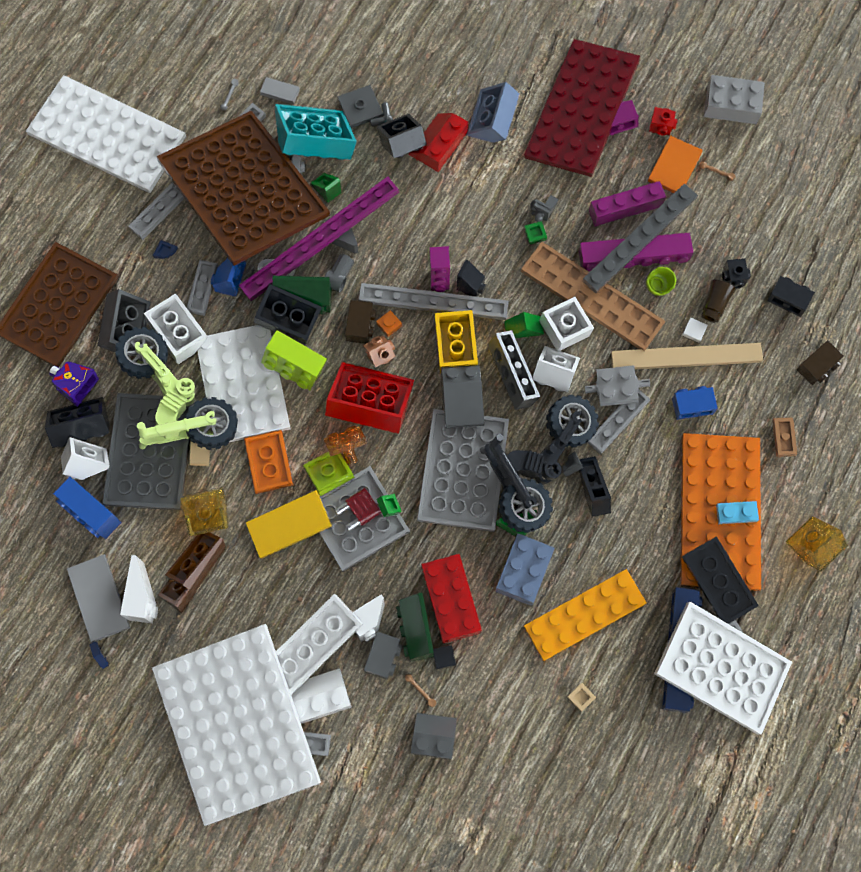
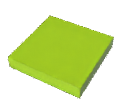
[303,447,355,496]

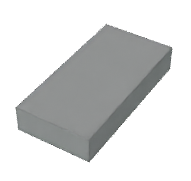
[260,77,300,105]

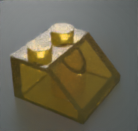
[180,487,228,536]
[786,516,848,572]

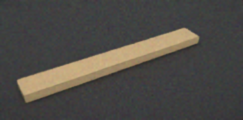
[611,343,763,370]

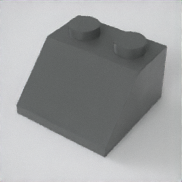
[411,713,457,760]

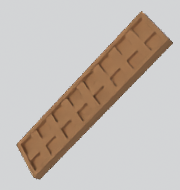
[521,242,666,351]

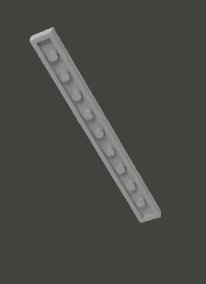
[128,103,266,240]

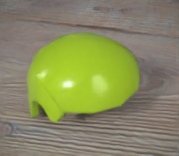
[646,266,676,296]

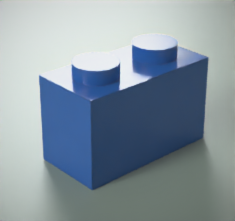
[672,386,718,420]

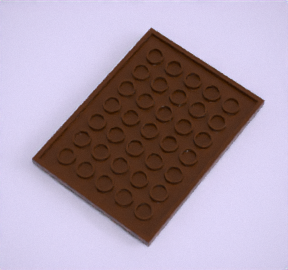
[157,110,330,266]

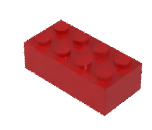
[421,554,482,644]

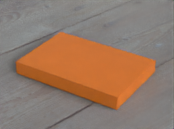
[647,136,703,193]
[244,430,294,494]

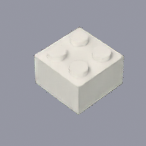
[539,297,594,352]

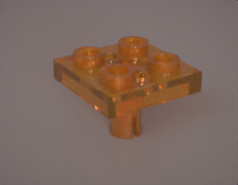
[324,426,367,465]

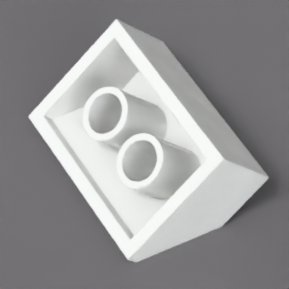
[144,294,208,364]
[291,668,352,724]

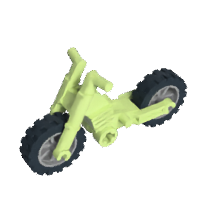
[115,327,238,450]

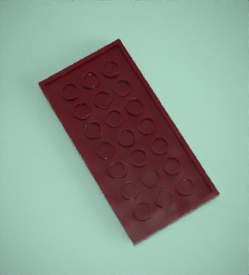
[524,39,640,177]

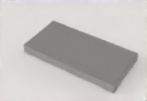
[67,554,130,642]

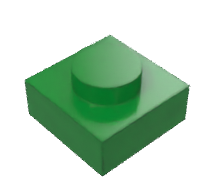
[524,221,547,245]
[376,494,402,517]

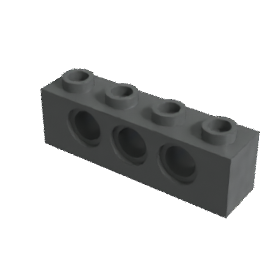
[488,330,540,410]

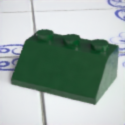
[272,276,332,314]
[396,593,434,662]

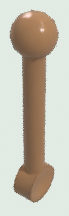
[699,161,735,181]
[405,674,436,707]

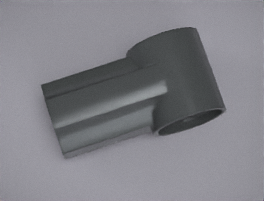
[325,254,354,293]

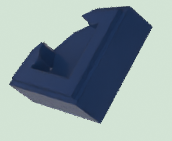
[153,240,178,259]
[89,641,109,669]

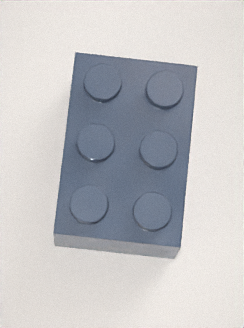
[495,533,555,606]

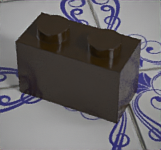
[345,300,376,344]
[796,340,844,386]

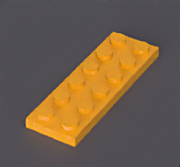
[523,569,647,662]

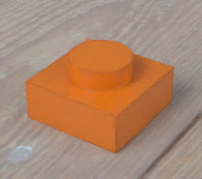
[376,310,402,337]

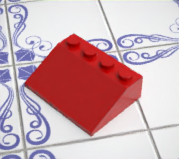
[325,362,414,434]

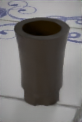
[701,280,736,323]

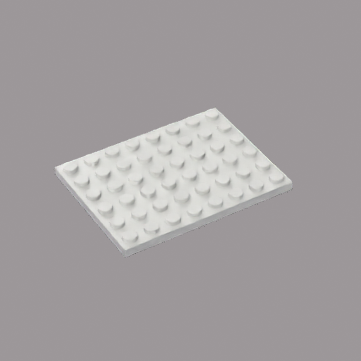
[152,624,321,826]

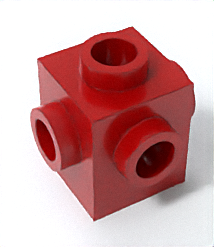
[649,107,678,136]

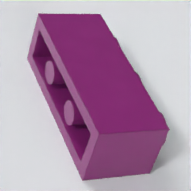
[430,246,450,292]

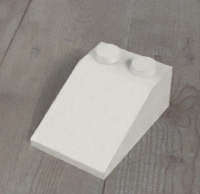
[120,555,158,624]

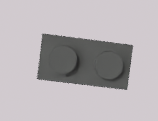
[364,632,403,680]

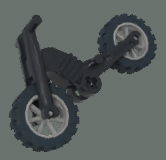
[480,395,599,533]

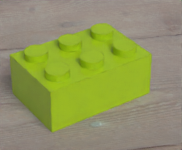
[261,330,327,391]

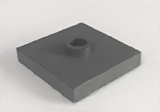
[337,85,383,128]

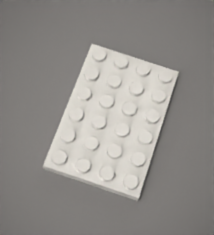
[197,325,291,443]
[654,602,792,735]

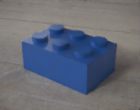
[53,477,122,540]

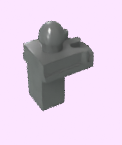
[530,195,559,222]

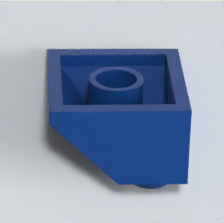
[211,258,246,297]

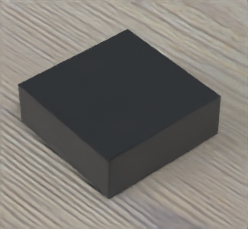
[433,645,456,670]

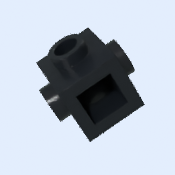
[722,258,751,289]

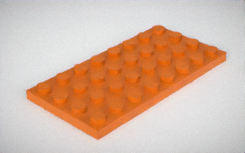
[681,433,761,591]

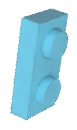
[716,501,759,524]

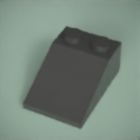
[441,365,484,428]

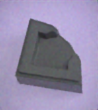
[563,451,583,477]

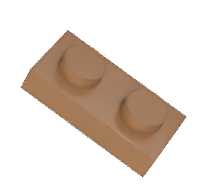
[772,418,797,457]

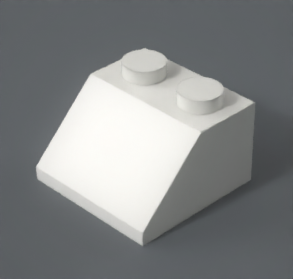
[533,346,580,392]
[61,437,109,480]
[353,594,385,642]

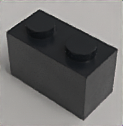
[767,276,815,317]

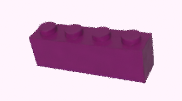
[589,181,666,227]

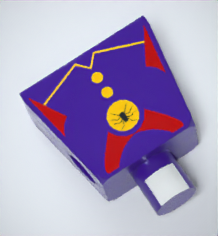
[49,361,99,407]

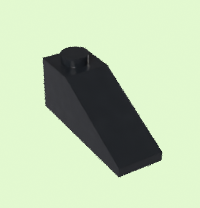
[579,456,611,517]

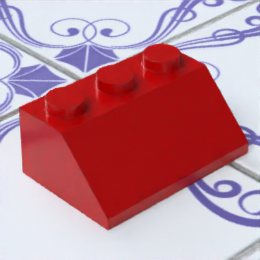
[409,113,468,173]

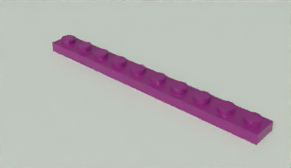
[239,176,399,301]

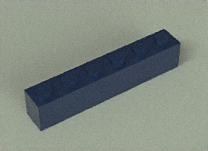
[662,587,702,713]

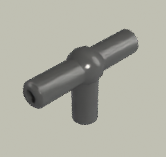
[370,102,393,127]

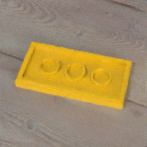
[246,490,332,559]

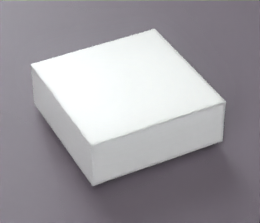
[682,318,708,343]

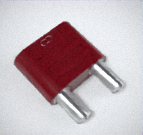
[335,488,381,531]

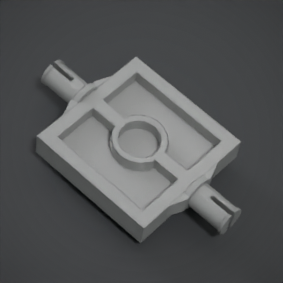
[585,365,650,406]

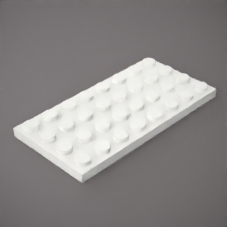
[26,75,186,193]

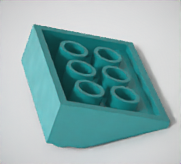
[275,104,357,160]

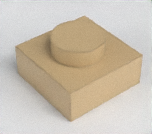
[567,683,596,712]

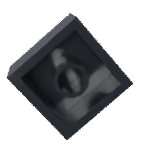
[376,113,427,158]

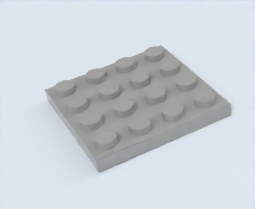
[319,466,410,572]

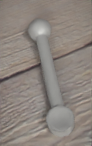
[220,79,239,111]

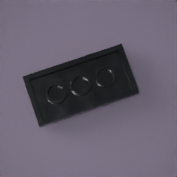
[681,536,759,624]

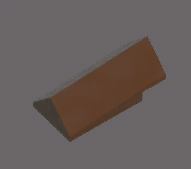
[158,529,226,613]

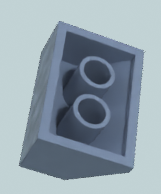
[467,82,520,143]

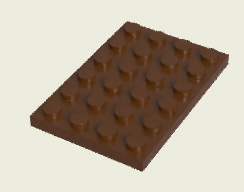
[0,242,119,367]

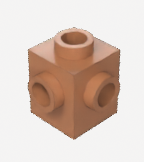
[363,335,395,367]

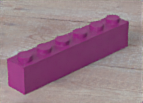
[578,232,694,272]

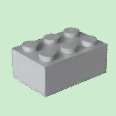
[704,75,765,124]

